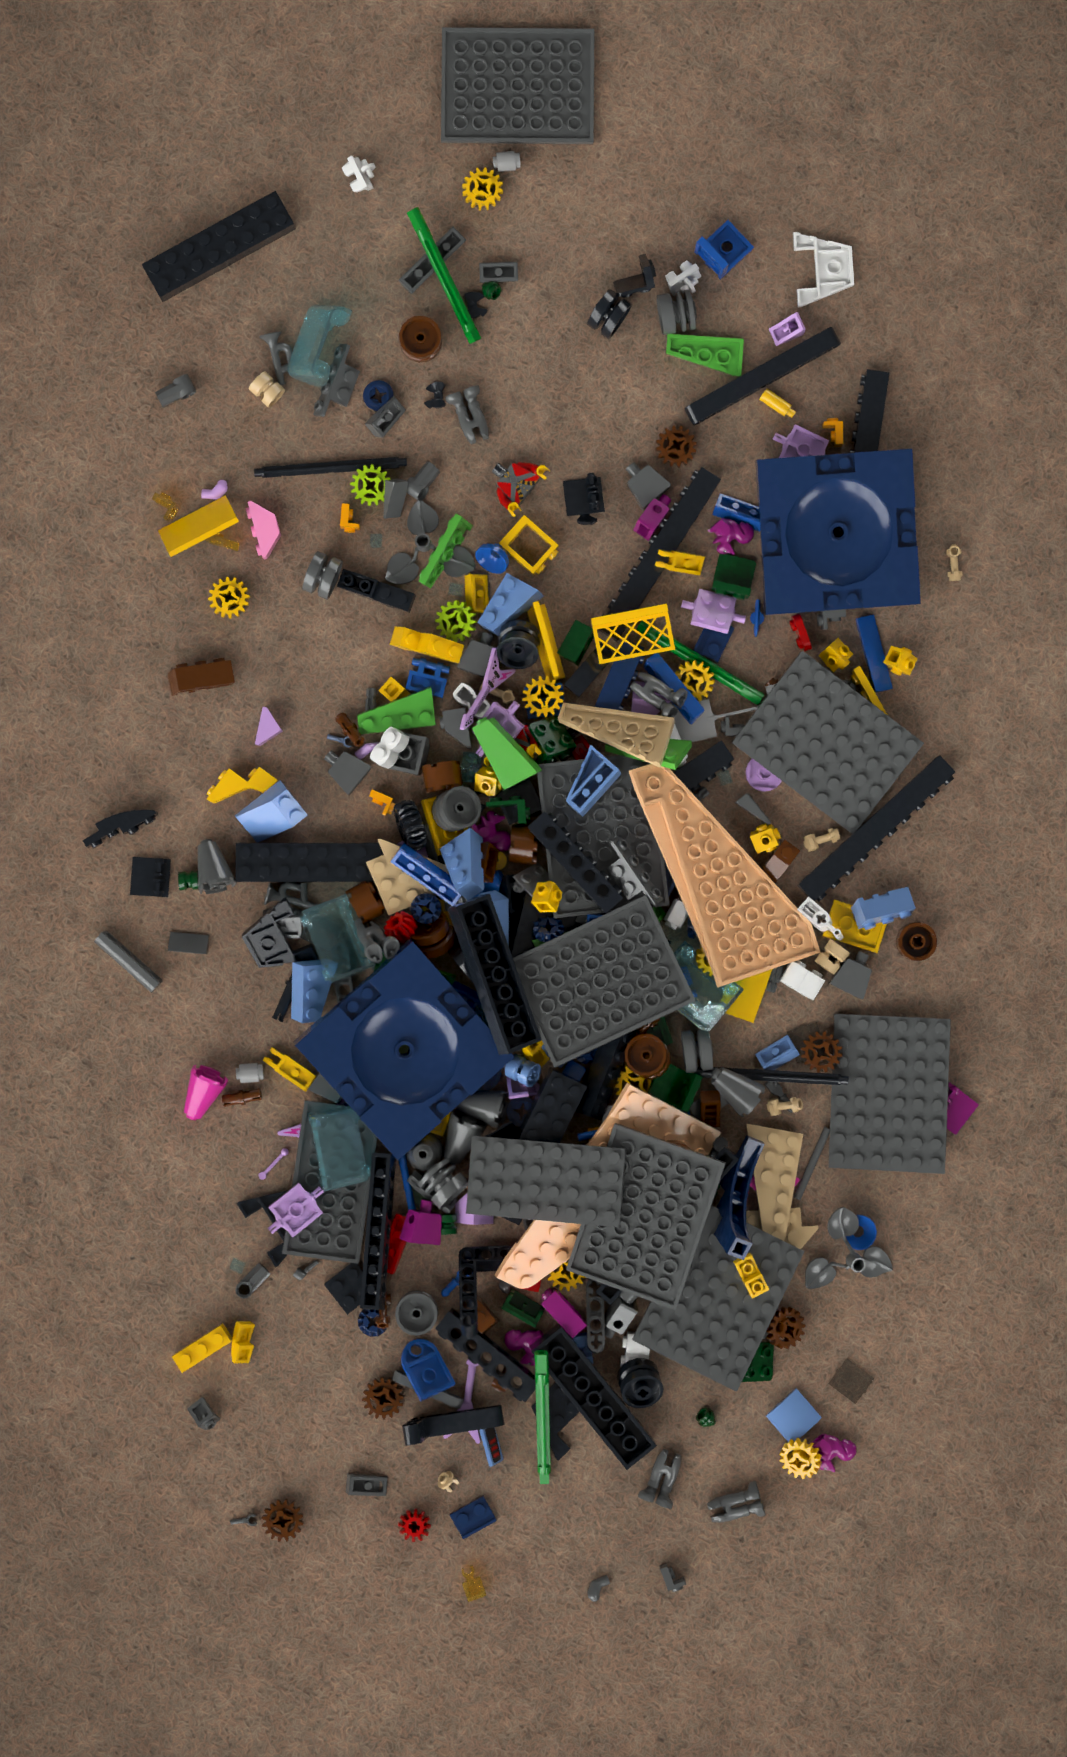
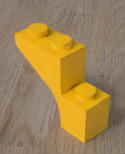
[390,626,464,663]
[207,767,278,803]

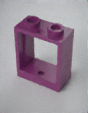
[541,1287,587,1338]

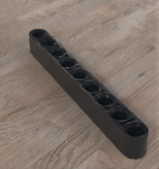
[684,327,841,426]

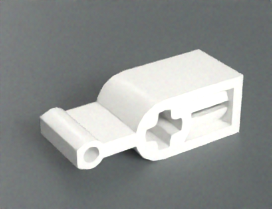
[797,897,844,941]

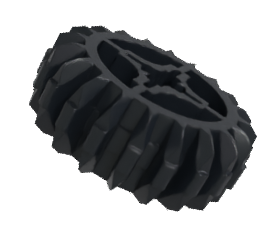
[394,800,427,851]

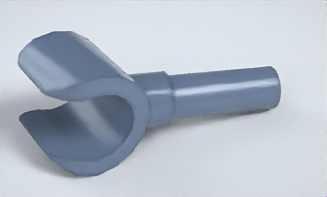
[327,734,352,748]

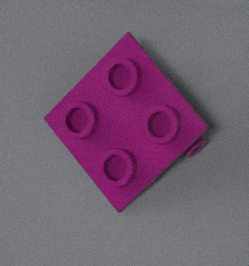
[947,1082,979,1135]

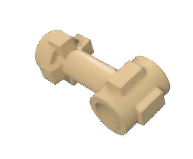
[946,544,962,581]
[479,680,515,704]
[803,828,840,852]
[766,1097,803,1116]

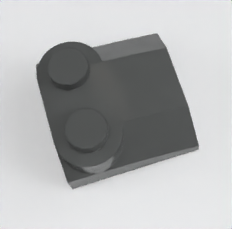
[383,733,430,776]

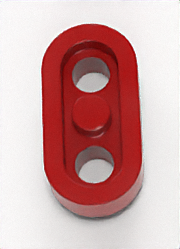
[789,613,812,652]

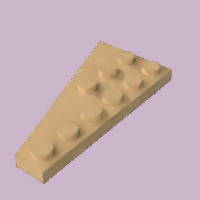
[558,703,675,768]
[746,1124,803,1241]

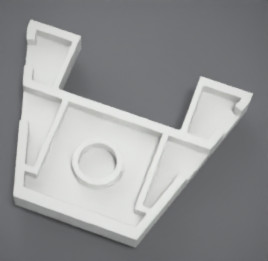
[793,232,854,308]

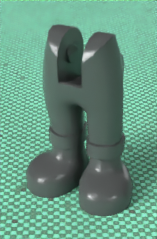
[445,385,489,445]
[630,672,688,717]
[356,921,400,963]
[638,1449,681,1509]
[707,1481,766,1523]

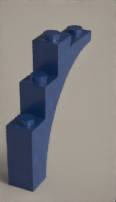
[714,1135,765,1260]

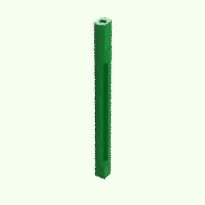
[407,207,482,344]
[636,621,765,705]
[535,1350,551,1484]

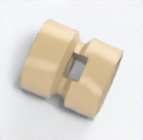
[249,371,285,408]
[815,939,850,976]

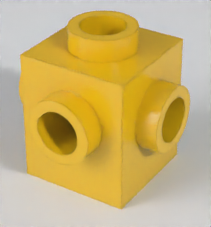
[818,638,854,672]
[883,646,918,676]
[474,766,503,796]
[750,823,781,854]
[531,881,563,912]

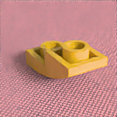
[733,1253,769,1299]

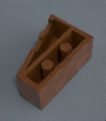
[168,658,235,696]

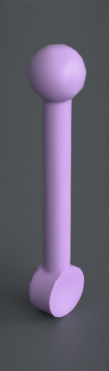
[259,1148,289,1180]

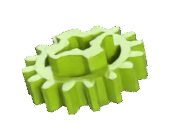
[350,464,391,506]
[435,600,477,642]

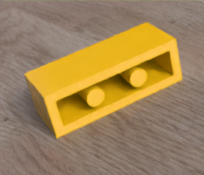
[172,1323,232,1373]

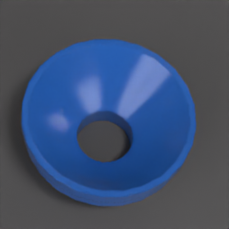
[475,543,509,574]
[842,1215,877,1250]

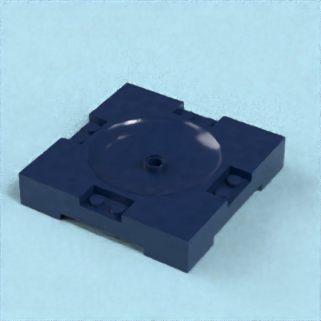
[755,449,921,615]
[293,939,514,1160]

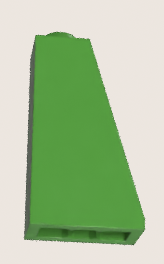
[472,717,542,790]

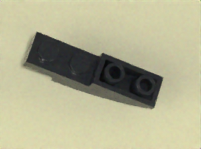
[337,569,416,613]
[83,810,158,849]

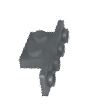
[313,344,360,417]
[606,836,663,906]

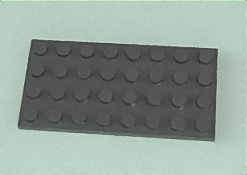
[282,1100,377,1264]
[466,1136,626,1227]

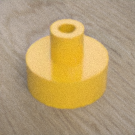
[495,852,507,870]

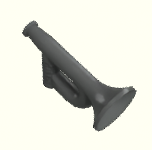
[259,331,298,385]
[264,882,318,911]

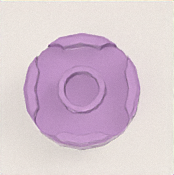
[745,759,782,792]

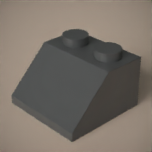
[439,708,472,749]

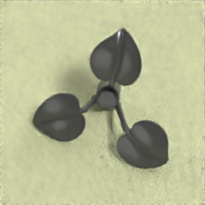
[385,501,476,584]
[805,1207,893,1289]

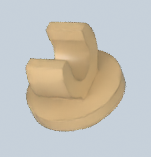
[438,1471,459,1492]

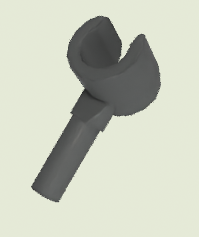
[293,1260,319,1280]
[230,1513,257,1526]

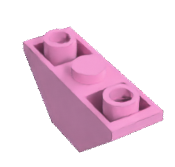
[246,501,281,560]

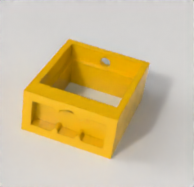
[499,515,559,576]

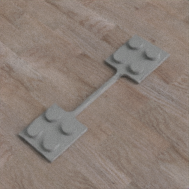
[674,684,776,742]

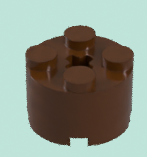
[422,760,463,793]
[509,824,539,865]
[345,881,385,925]
[896,922,937,961]

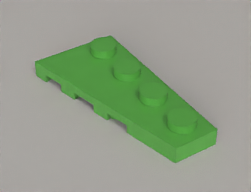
[666,334,744,377]
[419,514,473,589]
[357,686,436,734]
[605,739,692,770]

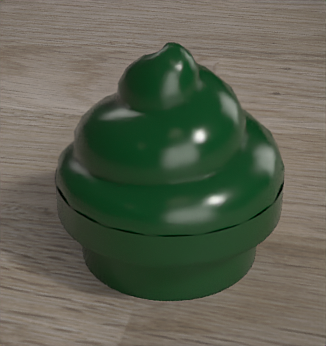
[482,281,501,300]
[696,1407,716,1427]

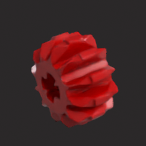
[383,911,417,943]
[398,1508,431,1542]

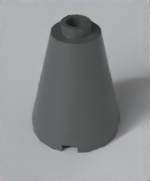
[197,839,236,894]
[710,1067,765,1117]
[456,1091,509,1129]
[443,1109,487,1165]
[406,1133,444,1171]

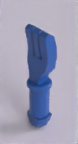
[441,1271,469,1297]

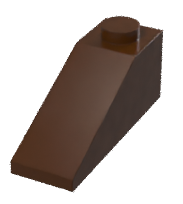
[762,839,800,883]

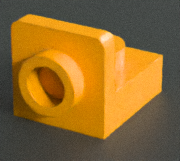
[822,418,843,447]
[340,503,360,533]
[369,789,395,816]

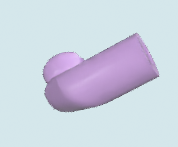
[201,480,228,499]
[355,742,380,760]

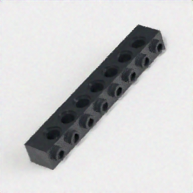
[360,1153,396,1310]

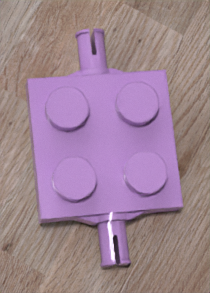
[773,424,829,458]
[681,589,746,634]
[472,701,524,757]
[268,1182,324,1237]

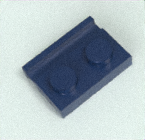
[693,626,734,663]
[450,1495,497,1539]

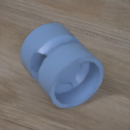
[505,1054,541,1087]

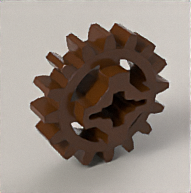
[655,425,697,468]
[801,1031,843,1073]
[766,1306,806,1349]
[362,1377,404,1420]
[262,1499,304,1542]

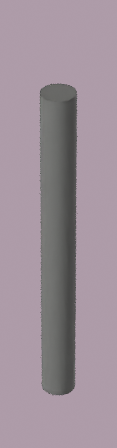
[794,1127,830,1200]

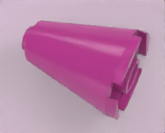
[184,1065,228,1120]

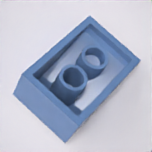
[235,780,308,843]

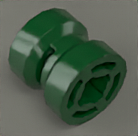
[178,871,198,891]
[441,1214,458,1235]

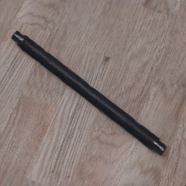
[254,457,407,478]
[694,1067,849,1085]

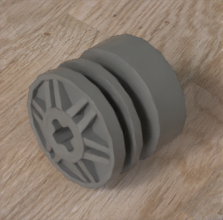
[656,289,697,335]
[418,1158,468,1209]

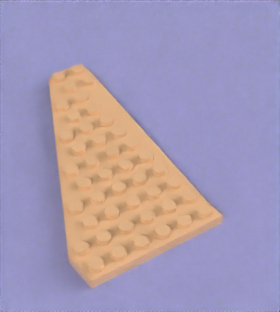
[629,764,820,987]
[495,1083,721,1289]

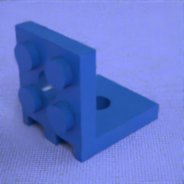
[694,220,754,280]

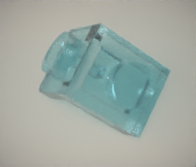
[461,752,482,783]

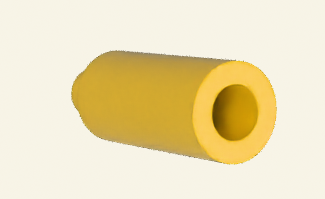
[759,388,796,418]

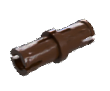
[335,713,365,747]
[222,1088,262,1107]

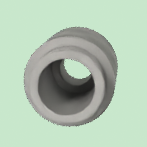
[493,151,520,172]
[236,1063,264,1083]

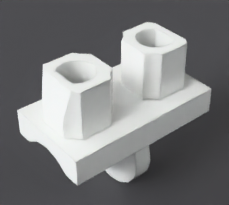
[342,156,376,192]
[665,260,701,296]

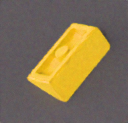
[464,574,489,613]

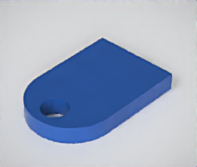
[401,1339,456,1402]

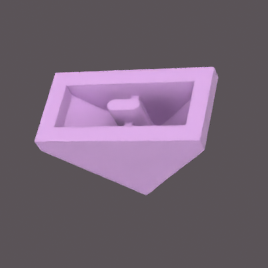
[769,312,806,346]
[255,707,283,746]

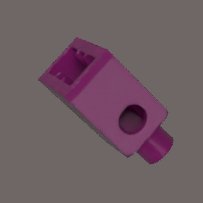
[633,494,671,541]
[400,1199,441,1245]

